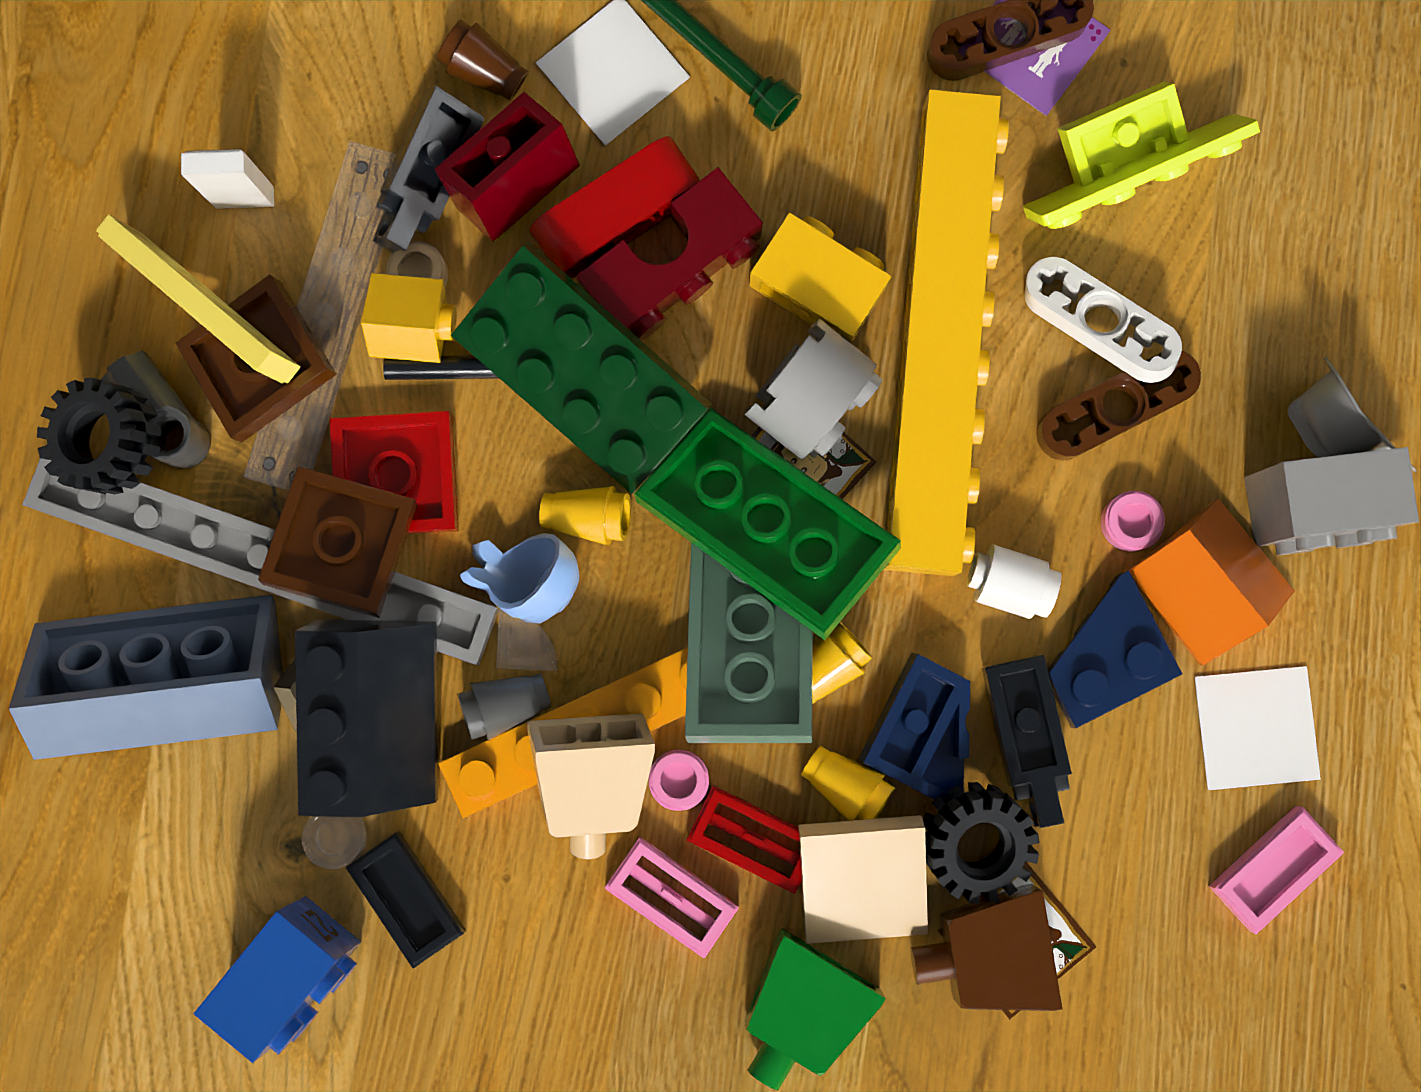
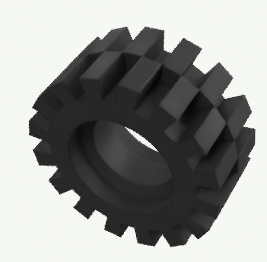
[37,378,162,495]
[922,782,1040,904]

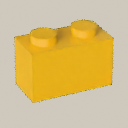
[749,212,891,343]

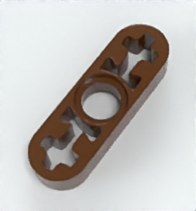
[927,0,1094,81]
[1037,351,1201,460]

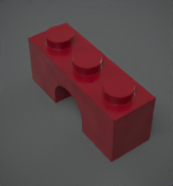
[576,167,763,341]

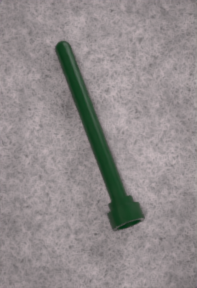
[641,0,802,132]

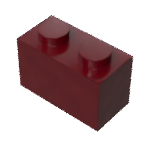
[435,92,580,242]

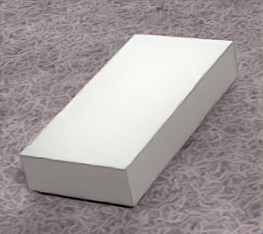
[181,149,274,209]

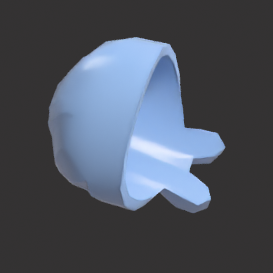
[460,533,579,623]

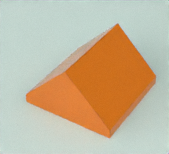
[1127,498,1295,666]

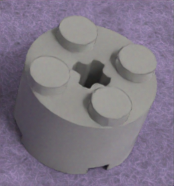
[744,318,883,459]

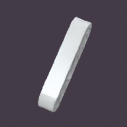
[1024,257,1182,383]

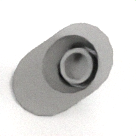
[1288,356,1417,472]

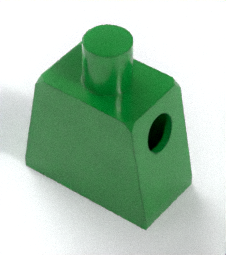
[745,928,886,1091]

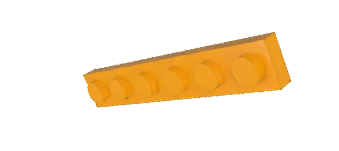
[438,647,688,819]

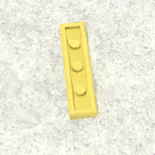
[96,214,300,384]

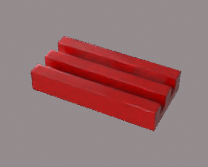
[686,785,802,894]

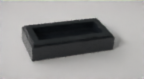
[345,831,466,969]

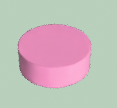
[1101,491,1165,552]
[649,749,709,811]

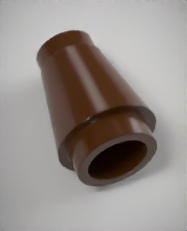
[436,19,529,101]

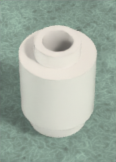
[966,544,1062,619]

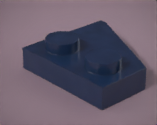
[858,652,970,803]

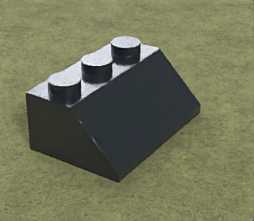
[295,619,438,817]

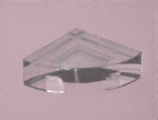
[496,608,558,671]

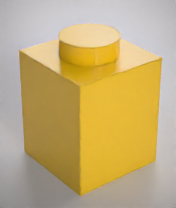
[361,273,457,363]

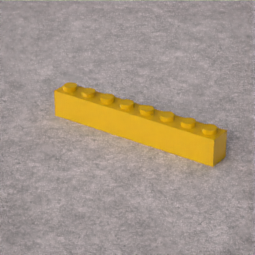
[884,90,1009,576]

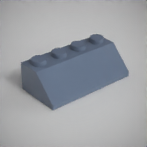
[9,595,283,760]

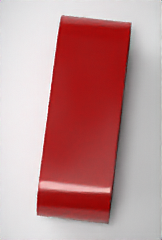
[529,136,700,279]

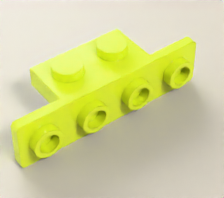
[1023,81,1260,229]

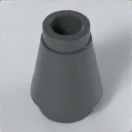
[457,673,551,741]

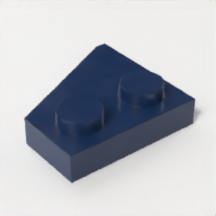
[1048,571,1183,728]

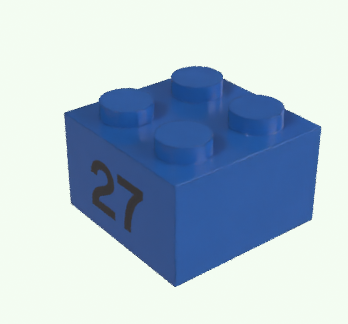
[193,896,361,1063]

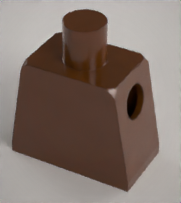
[910,884,1063,1011]

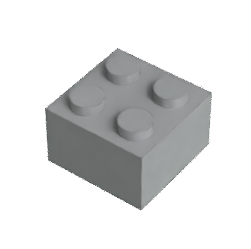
[1244,447,1419,556]

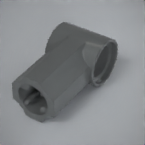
[101,350,210,469]

